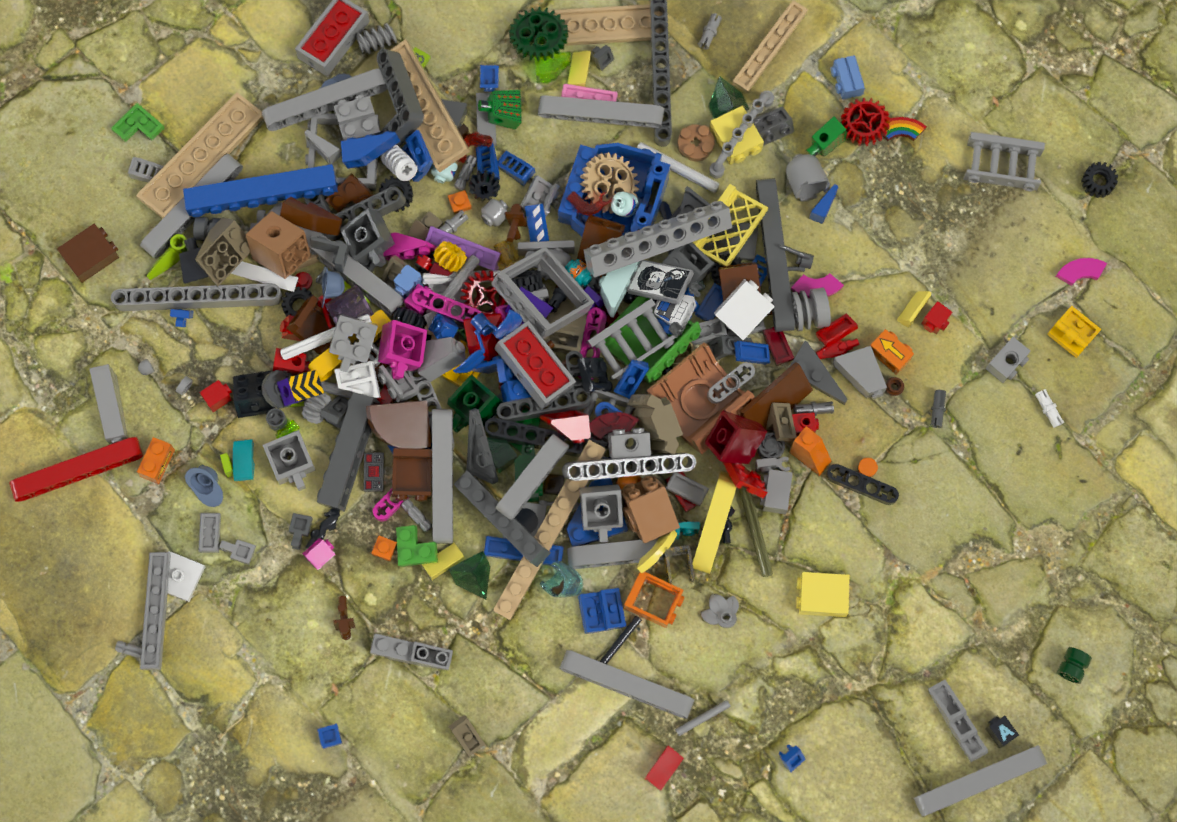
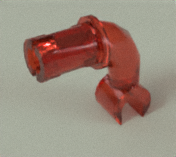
[456,131,493,164]
[566,191,612,215]

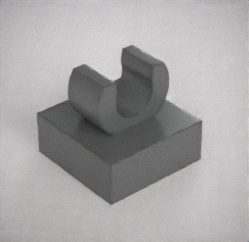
[591,45,615,71]

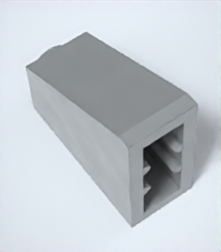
[418,337,466,382]
[833,346,887,399]

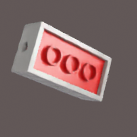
[295,0,369,77]
[494,320,576,409]

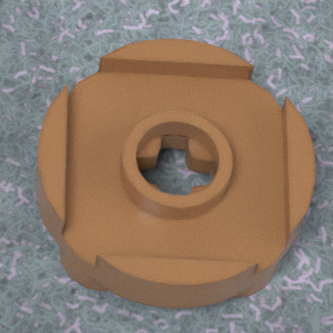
[677,125,715,162]

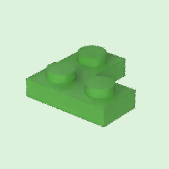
[111,103,164,142]
[396,525,438,567]

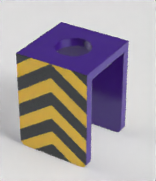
[277,370,324,406]

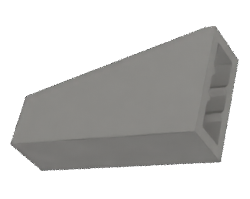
[89,364,128,444]

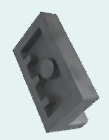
[753,106,794,146]

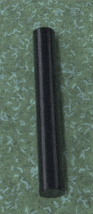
[599,615,642,664]

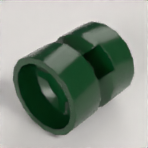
[1057,647,1092,684]

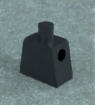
[179,237,209,284]

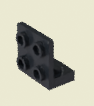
[233,371,275,418]

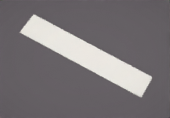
[231,261,298,292]

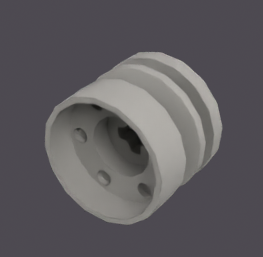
[791,287,831,331]

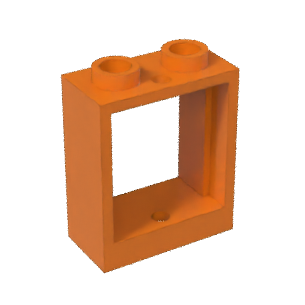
[624,572,685,628]

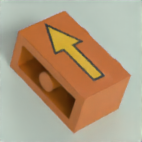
[870,329,914,375]
[137,437,175,484]

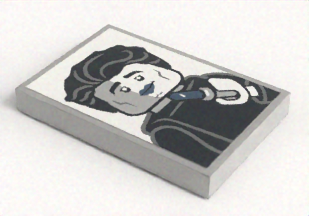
[627,260,694,305]

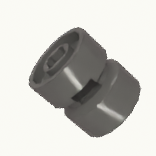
[193,217,221,241]

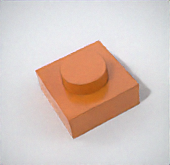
[448,190,472,215]
[371,536,397,561]

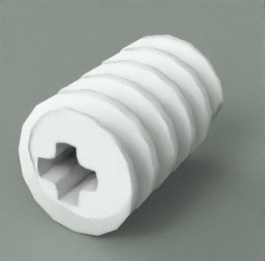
[381,145,418,181]

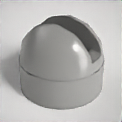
[138,359,155,375]

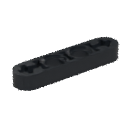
[826,464,899,505]

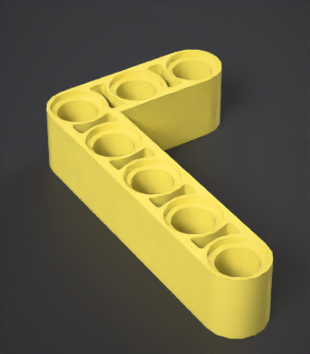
[691,471,736,574]

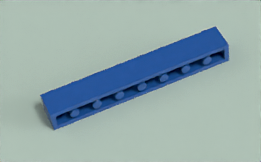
[183,164,338,217]

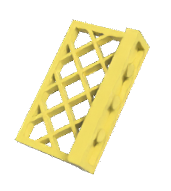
[693,184,768,266]

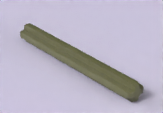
[739,486,773,577]

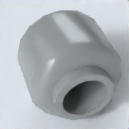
[481,199,508,227]

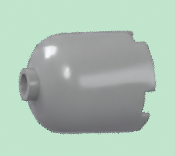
[786,154,830,201]

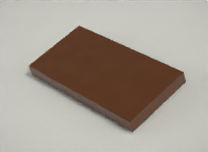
[740,362,813,431]

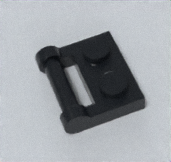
[577,358,613,392]

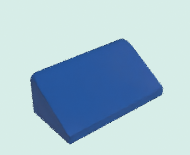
[613,360,649,399]

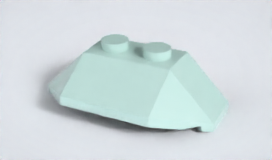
[599,261,640,318]

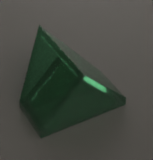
[708,76,749,119]
[448,551,491,600]

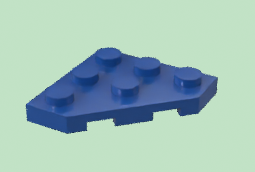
[567,478,628,547]

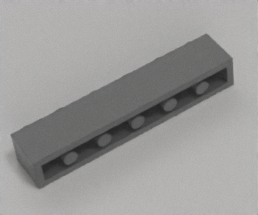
[317,392,380,512]
[454,471,550,567]

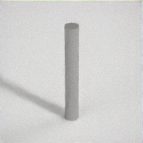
[675,700,731,736]

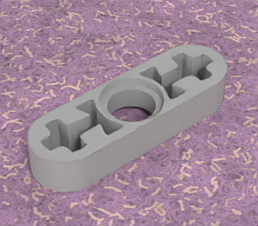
[707,363,755,404]

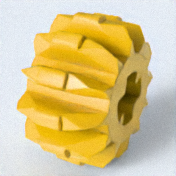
[433,241,467,272]

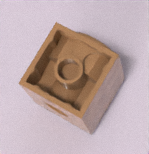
[245,211,311,279]
[621,476,680,544]

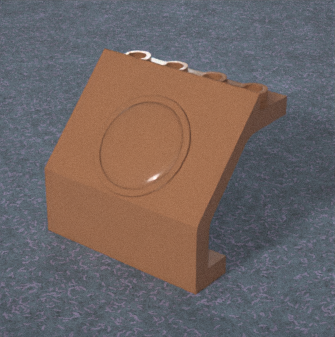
[646,343,755,454]

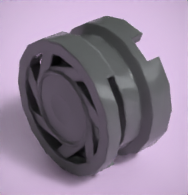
[757,433,785,459]

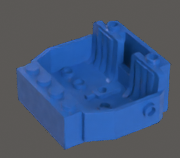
[558,143,670,251]

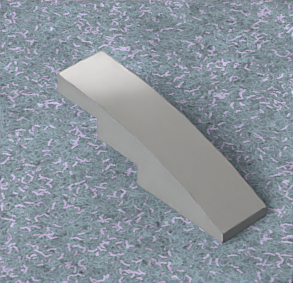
[691,318,766,345]
[928,680,988,762]

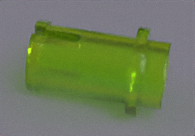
[275,419,300,439]

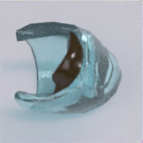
[540,561,584,598]

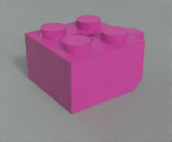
[378,320,427,380]

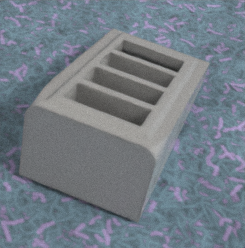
[304,130,341,164]
[128,157,164,182]

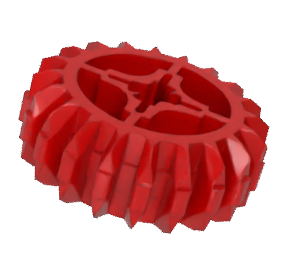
[840,98,891,147]
[460,270,507,318]

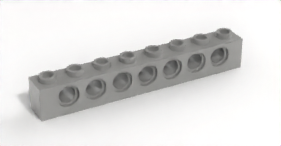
[584,201,732,277]

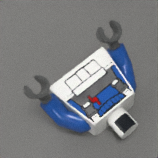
[649,282,703,337]

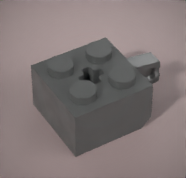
[340,209,395,267]

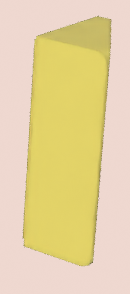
[568,51,591,87]
[897,291,932,328]
[422,543,465,580]

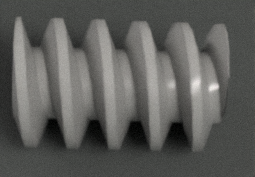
[357,23,397,56]

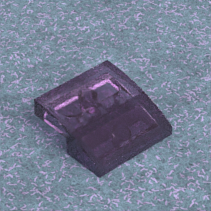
[325,284,374,324]

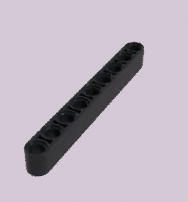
[484,418,652,470]

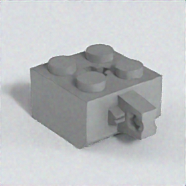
[329,313,378,373]
[263,430,316,491]
[580,485,623,542]

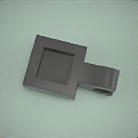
[289,513,313,550]

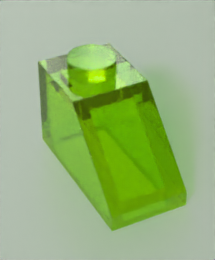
[534,52,571,84]

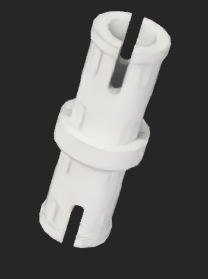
[1035,389,1064,428]

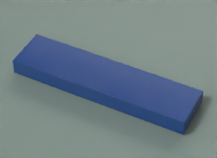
[484,536,564,567]

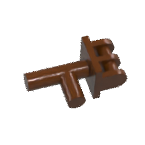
[505,204,528,243]
[333,596,356,640]

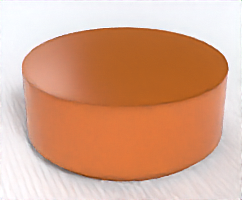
[858,458,878,477]

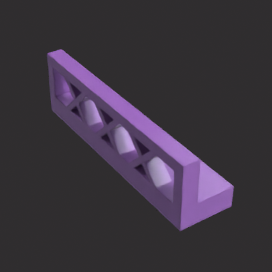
[425,226,501,271]

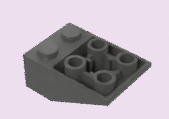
[661,242,714,288]

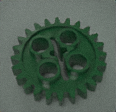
[509,7,568,62]

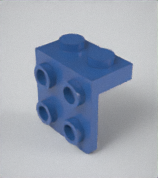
[472,356,519,383]

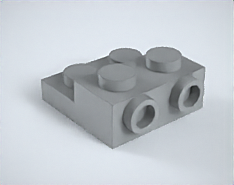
[334,95,380,141]

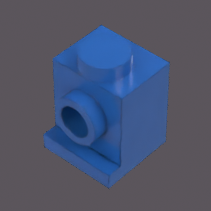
[428,313,459,339]

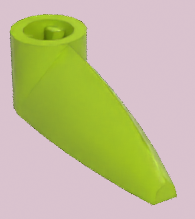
[146,234,187,280]

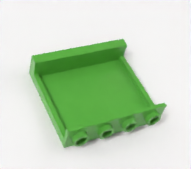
[604,296,701,384]

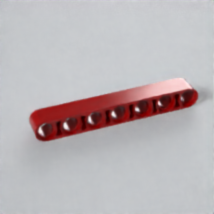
[9,437,143,502]

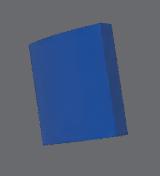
[401,130,433,182]
[578,588,626,634]

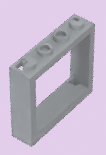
[305,113,380,191]
[491,246,594,339]

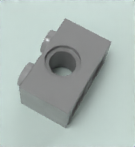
[986,337,1030,383]
[608,428,651,459]

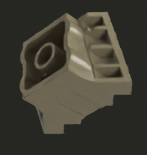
[627,395,683,455]

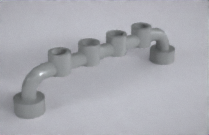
[709,91,774,179]

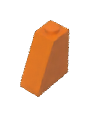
[789,426,832,476]

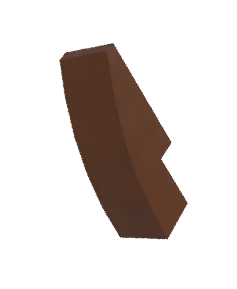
[280,197,342,236]

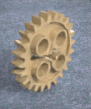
[580,152,639,214]

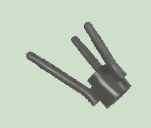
[779,244,814,272]

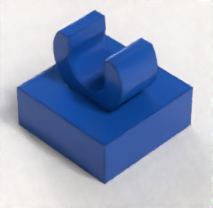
[170,309,194,327]
[317,724,342,749]
[779,744,806,772]

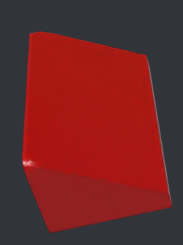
[645,745,684,791]

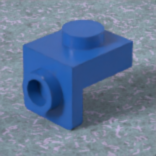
[480,65,499,92]

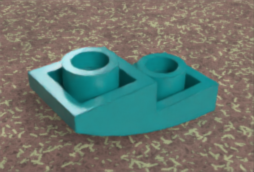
[233,439,255,481]
[659,522,700,541]

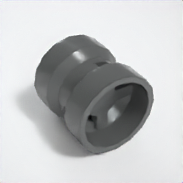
[266,408,288,432]

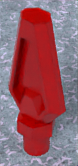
[816,338,860,359]

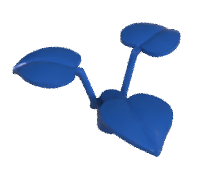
[453,310,522,373]

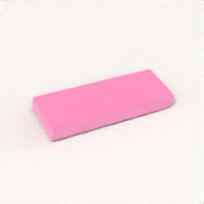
[561,84,618,102]

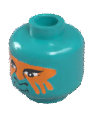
[565,259,592,286]

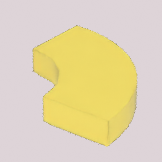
[637,530,677,573]

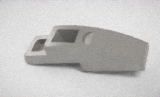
[369,633,453,670]

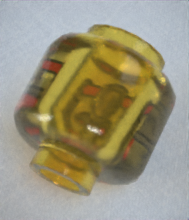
[493,240,519,269]

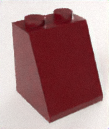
[705,410,767,464]

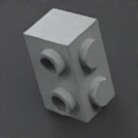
[760,469,793,515]

